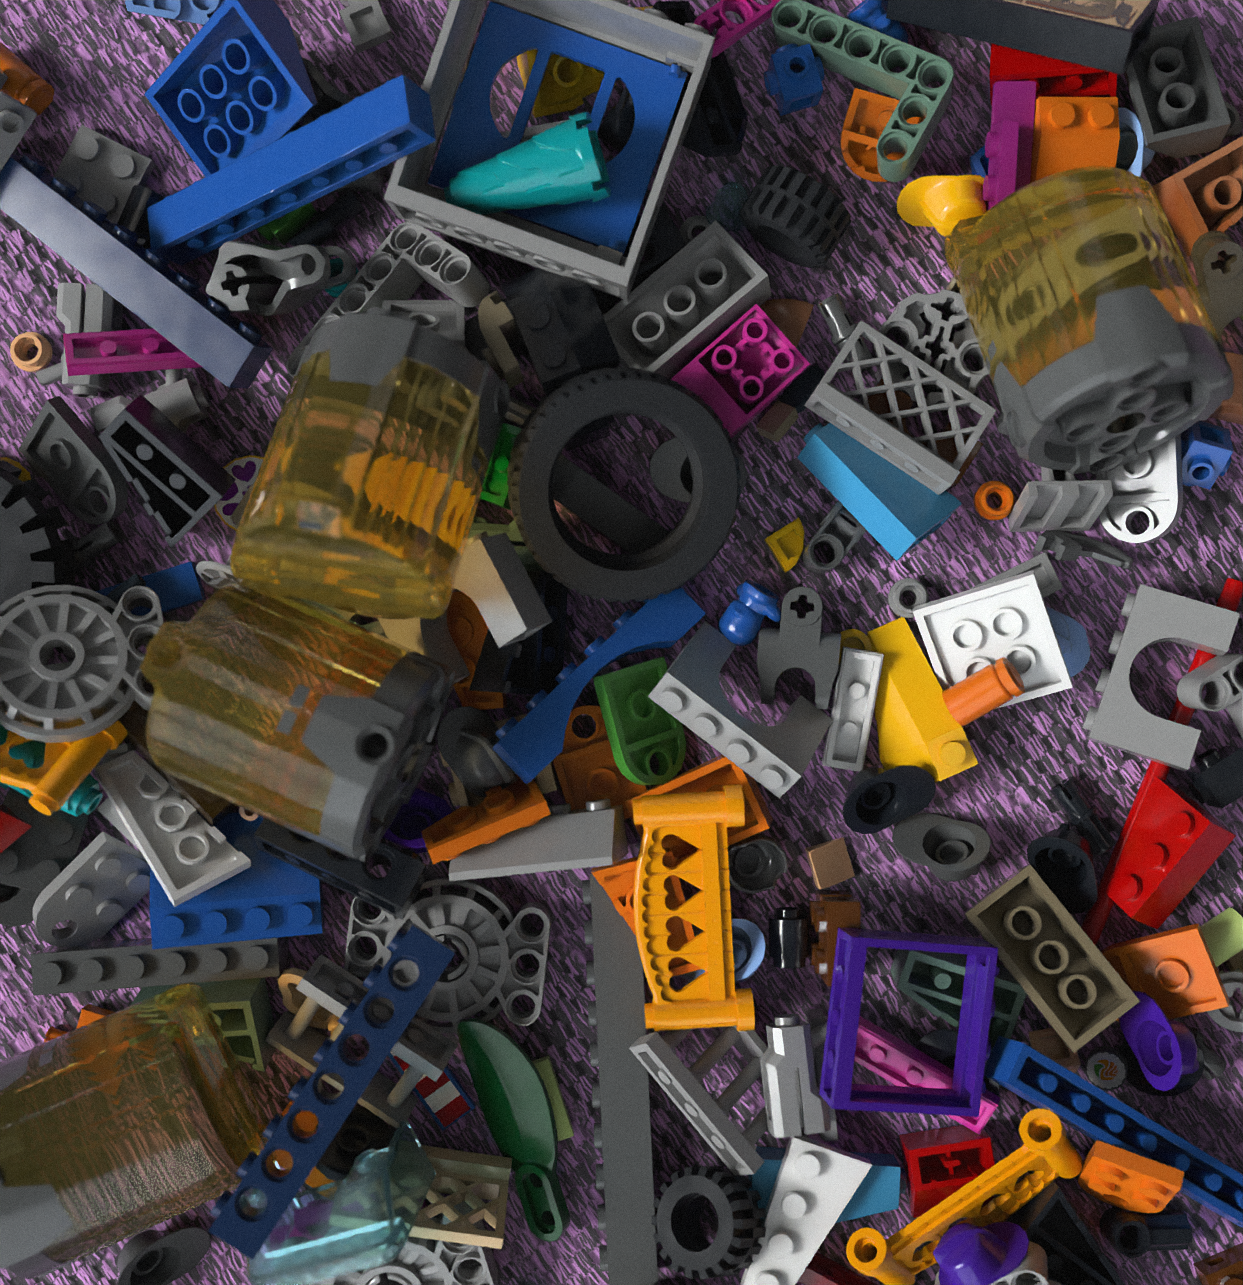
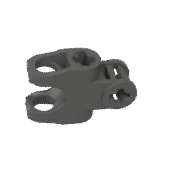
[1180,231,1243,348]
[757,586,841,710]

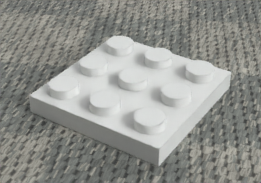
[913,570,1073,709]

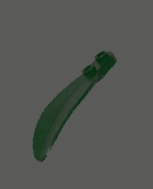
[457,1019,570,1242]

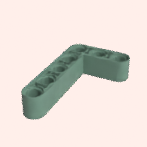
[771,0,954,182]

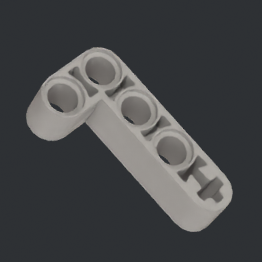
[1177,653,1243,739]

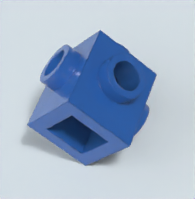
[764,43,824,116]
[1181,421,1234,490]

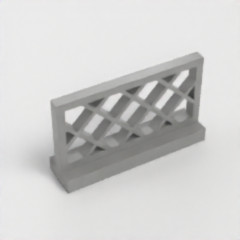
[804,320,997,495]

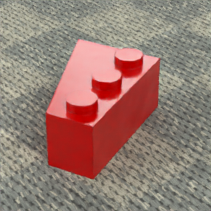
[989,43,1117,106]
[1105,775,1236,930]

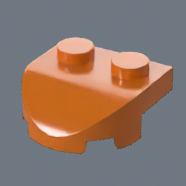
[840,88,924,182]

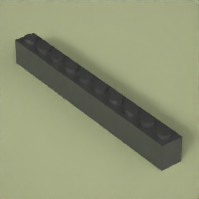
[582,869,658,1285]

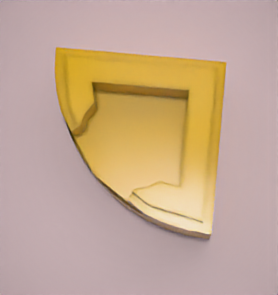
[764,518,804,573]

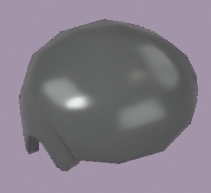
[728,833,788,894]

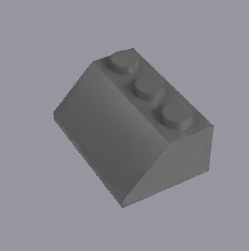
[1124,16,1231,159]

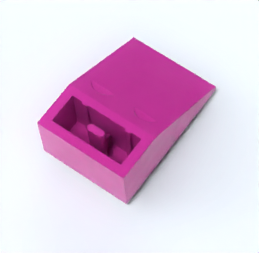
[671,304,810,439]

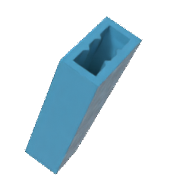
[797,423,962,561]
[748,1146,906,1223]

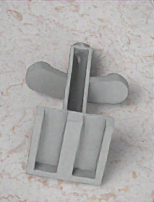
[997,363,1113,532]

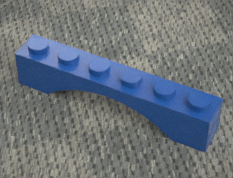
[492,587,706,785]

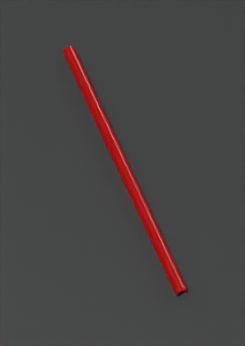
[1081,578,1243,946]

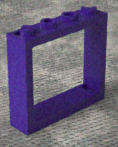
[819,927,1000,1117]

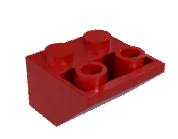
[899,1125,995,1218]

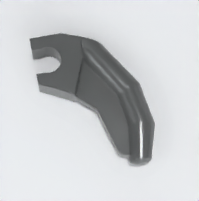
[1034,530,1134,570]

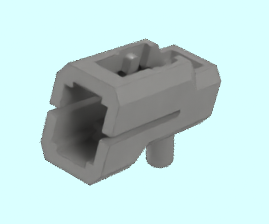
[36,282,123,398]
[90,369,211,453]
[760,1014,831,1138]

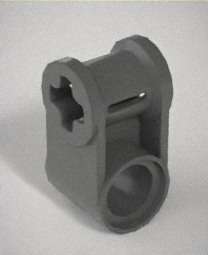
[802,500,867,574]

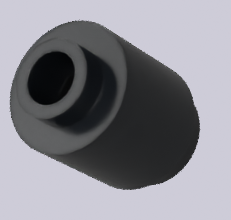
[768,907,809,969]

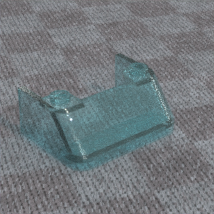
[246,1119,436,1285]

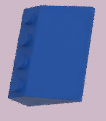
[144,0,318,177]
[149,805,325,950]

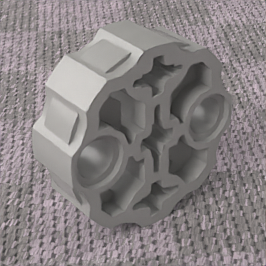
[872,289,996,409]

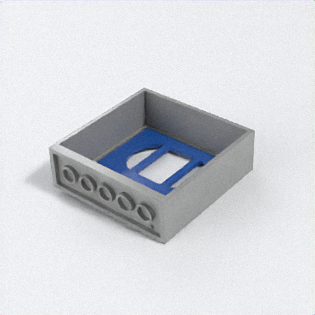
[384,0,715,301]

